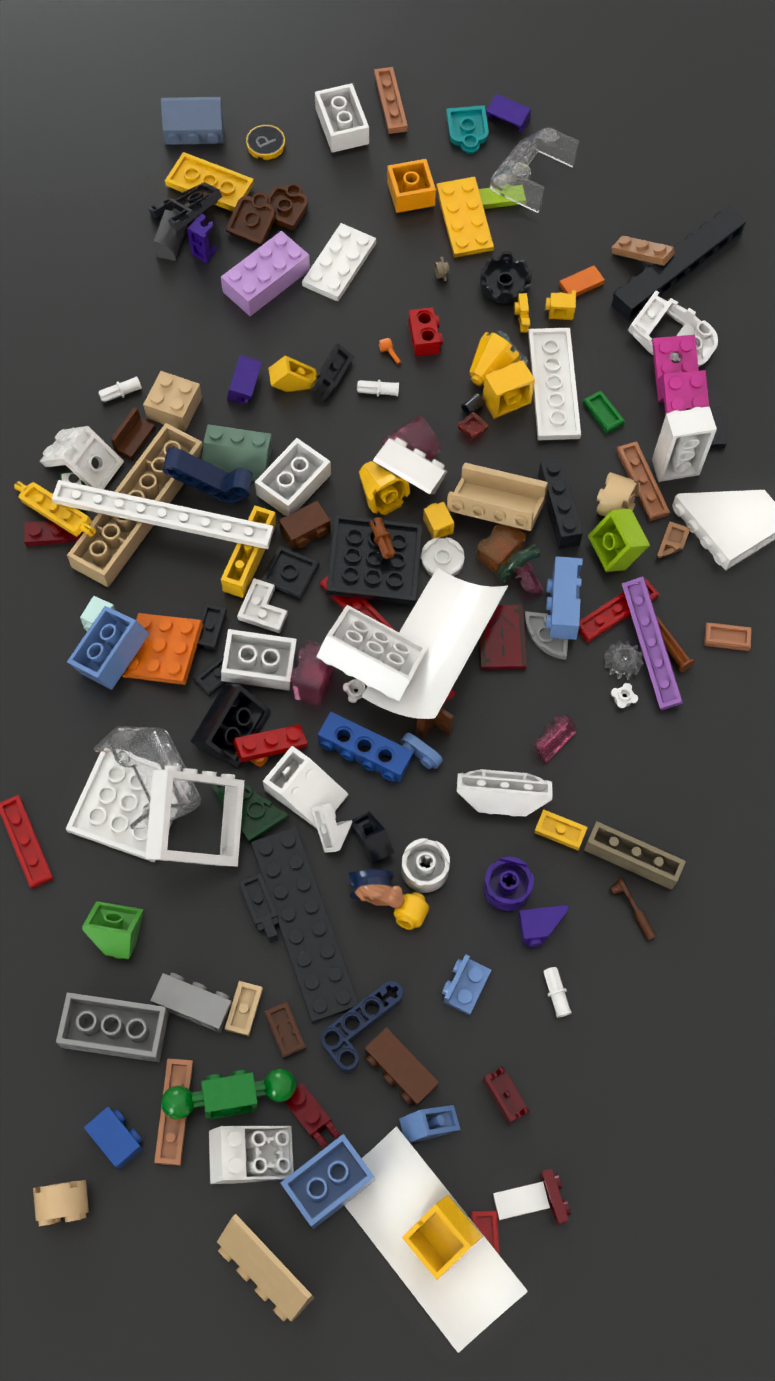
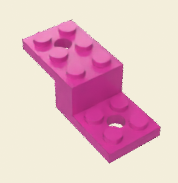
[652,335,709,414]

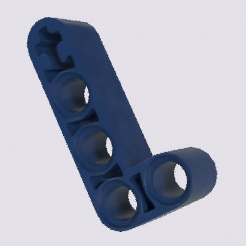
[162,448,253,504]
[321,981,403,1074]

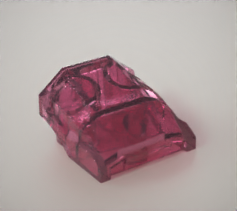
[382,415,441,460]

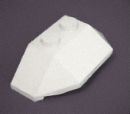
[457,769,553,817]

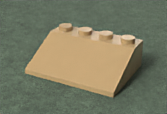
[217,1214,315,1322]

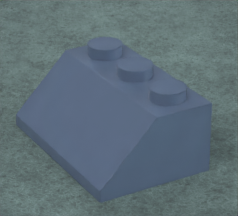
[161,97,224,145]

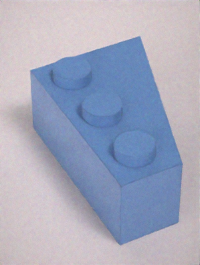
[545,556,583,640]

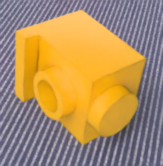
[545,290,576,320]

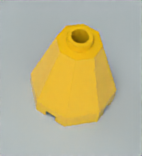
[470,332,521,386]
[359,461,410,515]

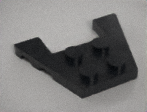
[148,182,222,231]

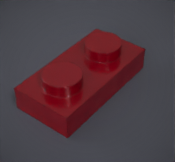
[539,1168,571,1226]

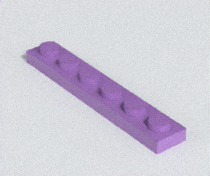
[622,576,683,710]

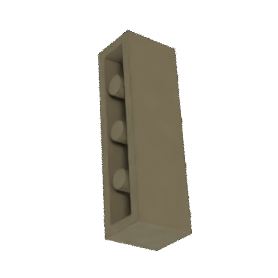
[584,821,686,890]

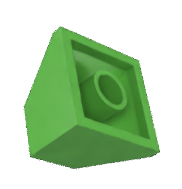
[82,901,144,959]

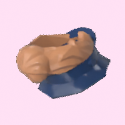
[348,869,404,908]

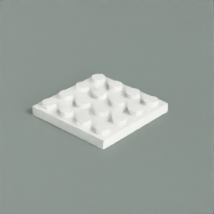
[66,745,190,863]

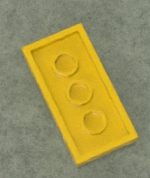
[165,152,254,212]
[436,177,494,258]

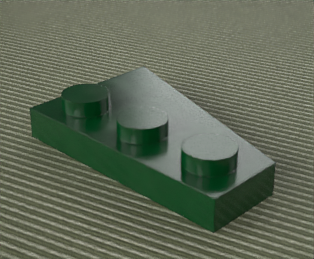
[211,772,289,843]

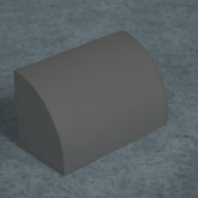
[154,209,187,261]

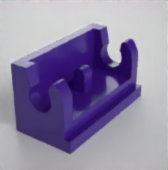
[486,94,531,132]
[187,213,216,264]
[227,355,262,404]

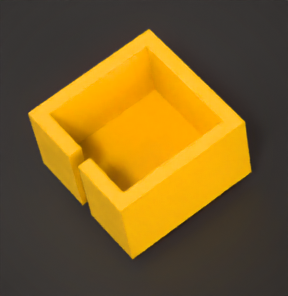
[402,1195,483,1280]

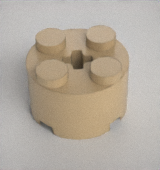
[596,472,640,517]
[33,1180,89,1226]

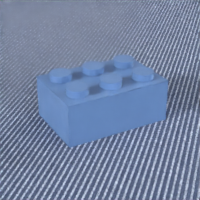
[67,606,150,690]
[281,1134,376,1230]

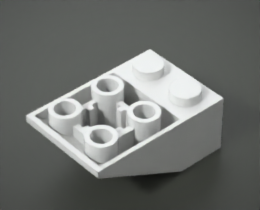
[263,746,349,828]
[209,1126,294,1184]

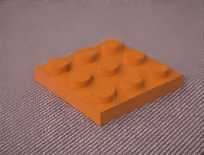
[122,613,203,685]

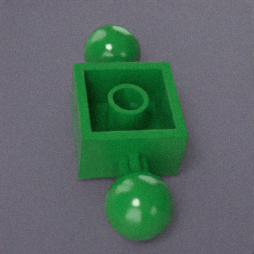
[161,1069,296,1120]

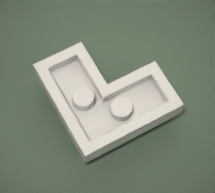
[237,578,288,634]

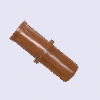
[369,517,395,559]

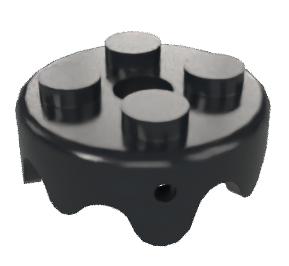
[480,251,532,304]

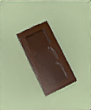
[264,1001,306,1059]

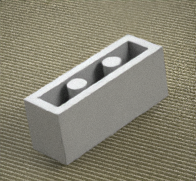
[150,973,232,1033]

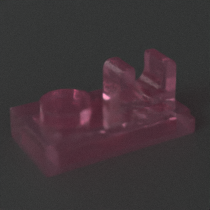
[505,550,544,595]
[533,715,577,763]

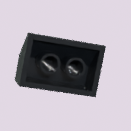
[190,684,271,768]

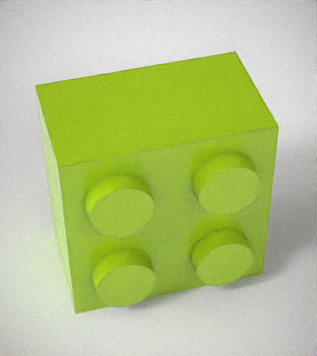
[588,509,650,572]

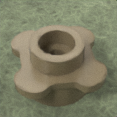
[434,257,450,281]

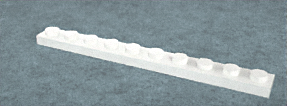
[52,480,274,549]

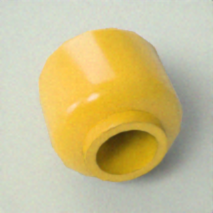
[394,892,429,930]

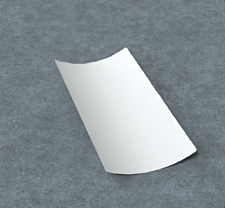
[362,568,508,719]
[344,1127,528,1353]

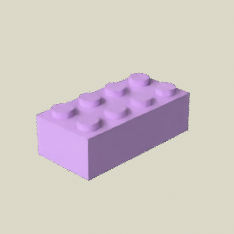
[221,231,310,316]

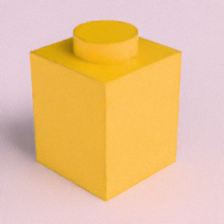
[423,502,454,539]

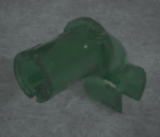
[497,544,540,583]

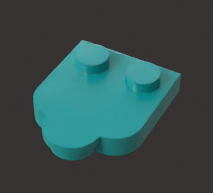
[446,105,489,154]

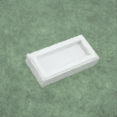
[493,1182,550,1220]

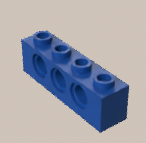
[318,712,414,783]

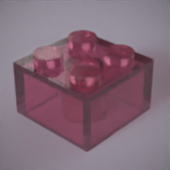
[290,640,334,706]

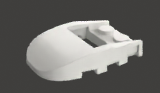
[628,291,718,367]

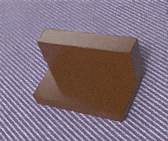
[111,407,156,461]
[416,707,454,739]

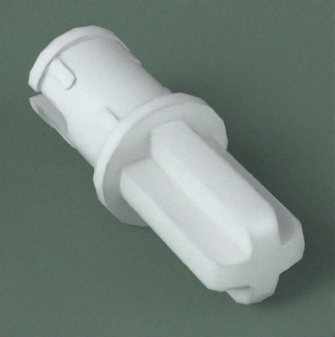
[99,376,142,402]
[357,379,399,397]
[544,967,572,1018]

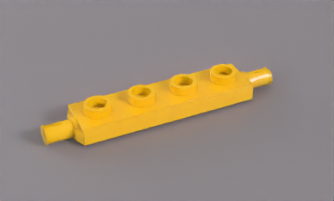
[14,481,96,537]

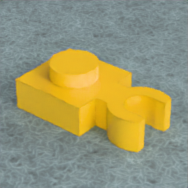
[514,293,530,333]

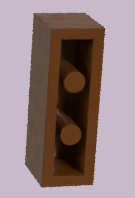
[364,1027,439,1108]

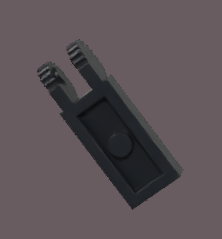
[309,343,354,401]

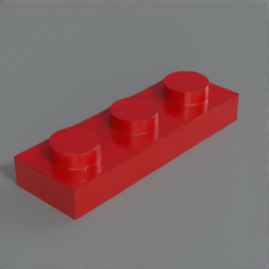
[234,724,308,762]

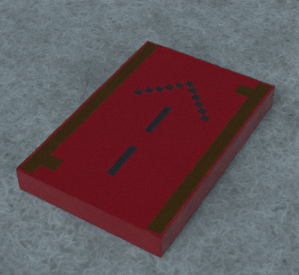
[479,605,527,670]

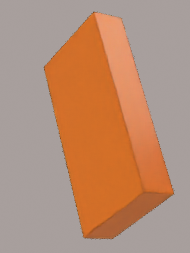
[559,265,605,297]

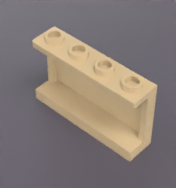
[447,463,548,531]

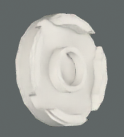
[421,537,465,576]

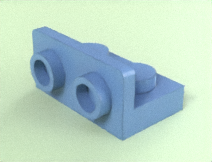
[442,954,491,1016]

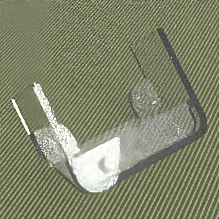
[490,128,580,213]
[93,727,201,829]

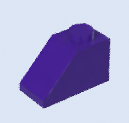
[518,905,569,947]

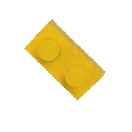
[534,809,588,851]

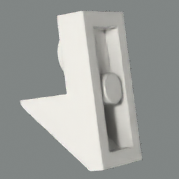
[311,803,352,853]

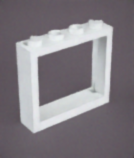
[145,766,245,867]

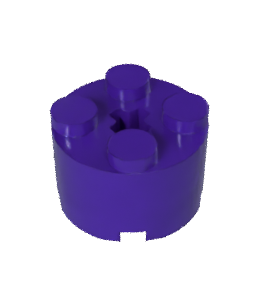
[483,856,534,911]

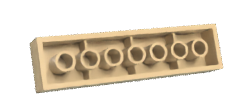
[67,423,203,587]

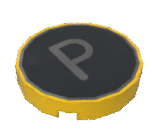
[246,125,285,160]

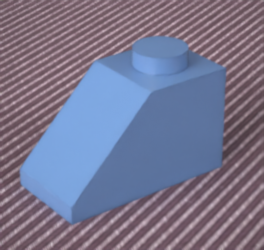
[399,1105,461,1143]

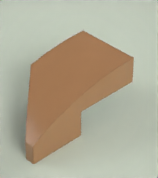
[656,521,690,559]

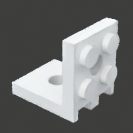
[39,426,124,489]

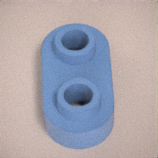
[400,733,443,769]

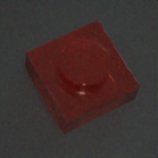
[458,411,488,442]

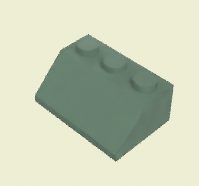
[202,424,273,483]

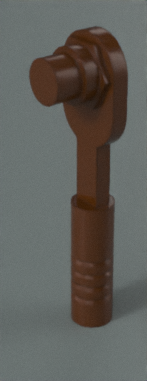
[610,877,657,941]

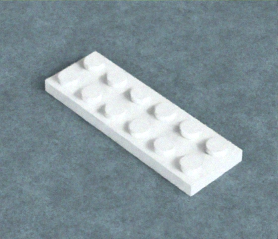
[528,328,581,440]

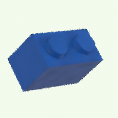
[84,1107,143,1170]

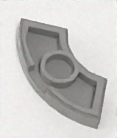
[525,611,568,660]

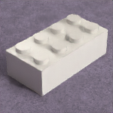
[652,406,717,482]

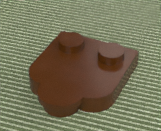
[268,184,308,231]
[225,192,276,246]

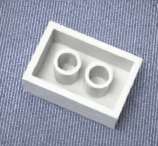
[315,83,369,153]
[255,438,331,516]
[221,629,297,691]

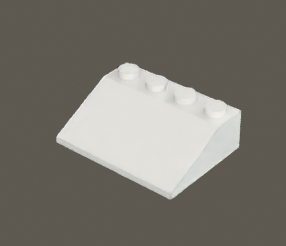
[316,605,428,701]

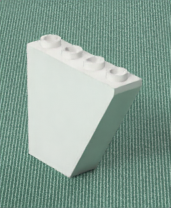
[672,490,775,571]

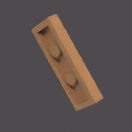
[611,236,675,266]

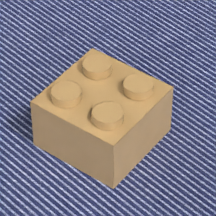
[143,371,202,431]

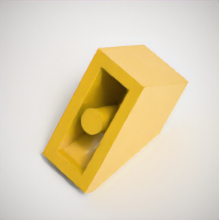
[268,356,317,392]

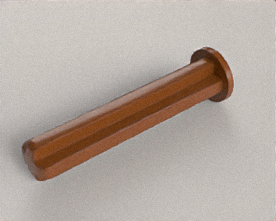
[655,613,695,672]

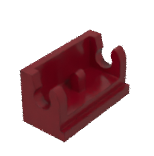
[482,1066,530,1126]

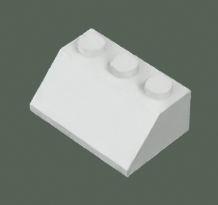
[373,437,448,494]

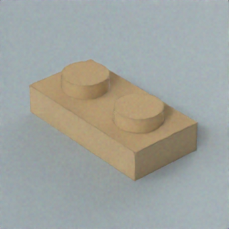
[225,981,263,1037]

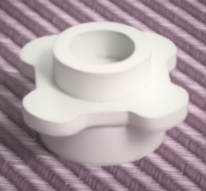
[343,679,366,703]
[611,683,638,708]

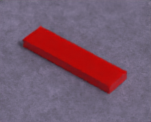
[578,578,659,643]
[0,795,54,889]

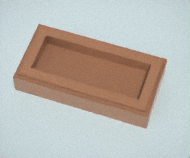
[704,622,751,651]

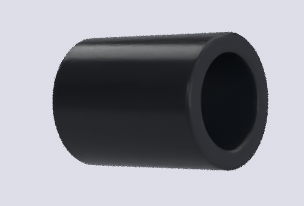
[461,393,485,417]

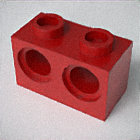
[408,307,443,357]

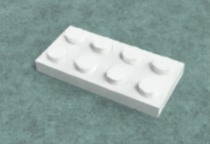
[302,223,376,302]

